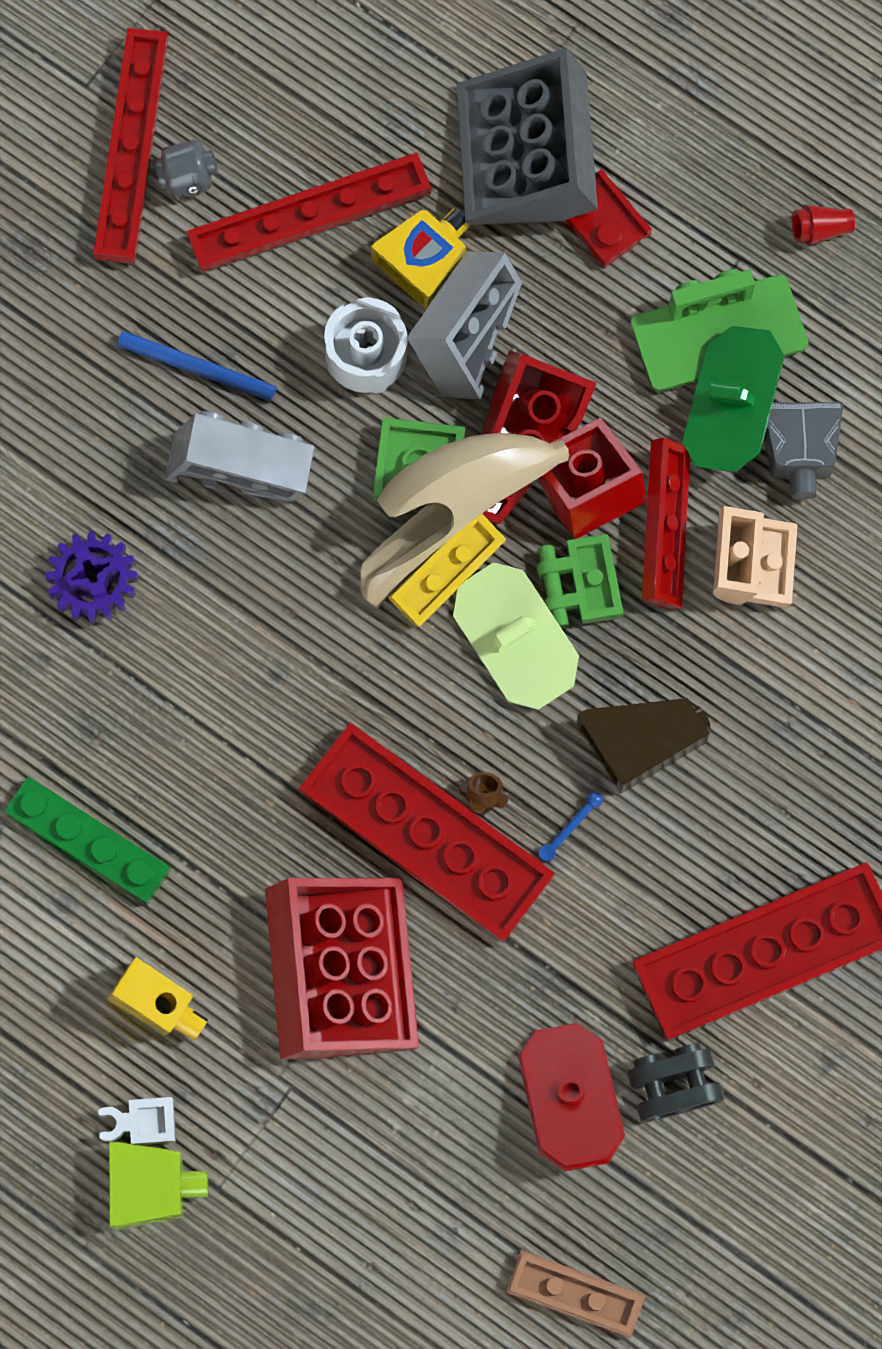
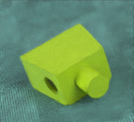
[109,1142,209,1230]

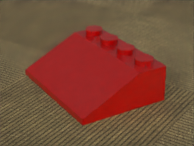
[265,878,419,1059]

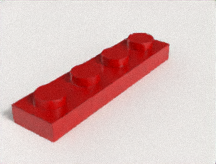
[642,437,690,610]

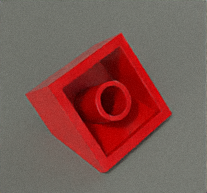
[538,417,647,539]

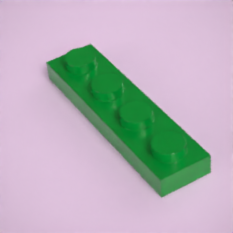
[4,776,171,905]

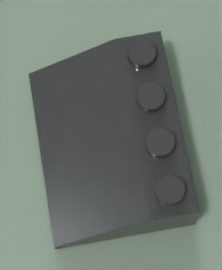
[457,48,598,225]

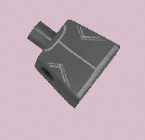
[764,402,843,500]

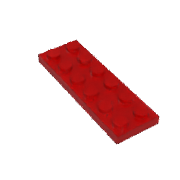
[299,722,555,944]
[632,862,882,1042]

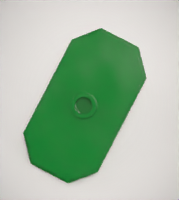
[682,326,785,473]

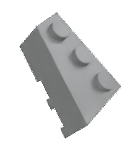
[407,251,522,400]
[165,411,314,502]

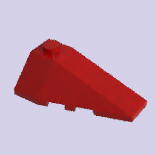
[482,350,596,524]

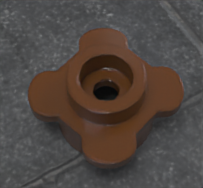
[459,772,508,813]

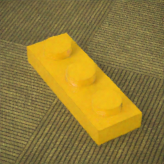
[387,514,506,627]

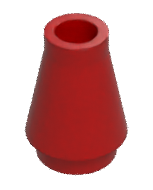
[792,205,855,246]

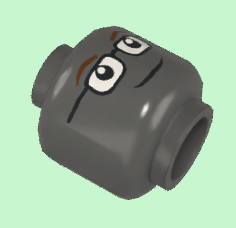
[155,140,218,198]

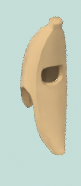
[361,433,569,608]

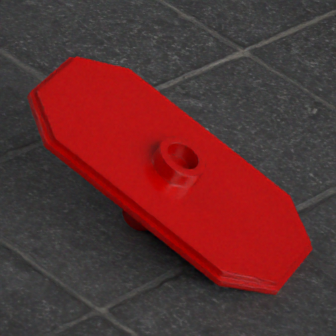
[518,1023,625,1172]

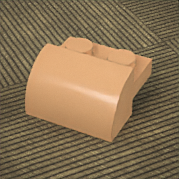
[713,506,797,608]

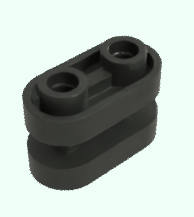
[627,1043,725,1123]

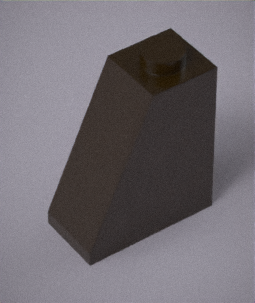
[576,698,711,794]

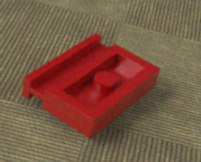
[565,169,652,269]

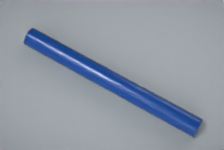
[117,331,277,402]

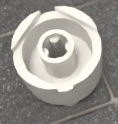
[324,298,408,393]

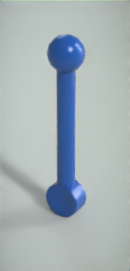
[538,792,603,863]

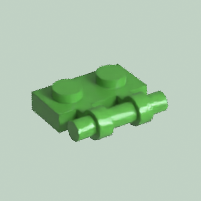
[536,534,624,629]

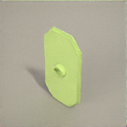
[453,562,579,710]

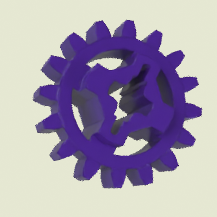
[45,531,138,624]

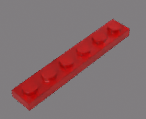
[93,27,168,264]
[187,152,431,273]

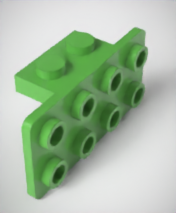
[631,269,808,392]

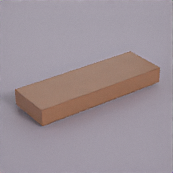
[506,1250,646,1338]

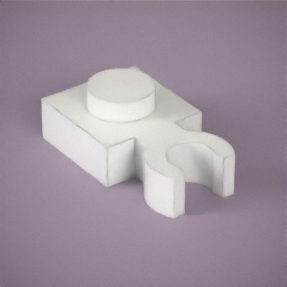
[98,1097,176,1145]

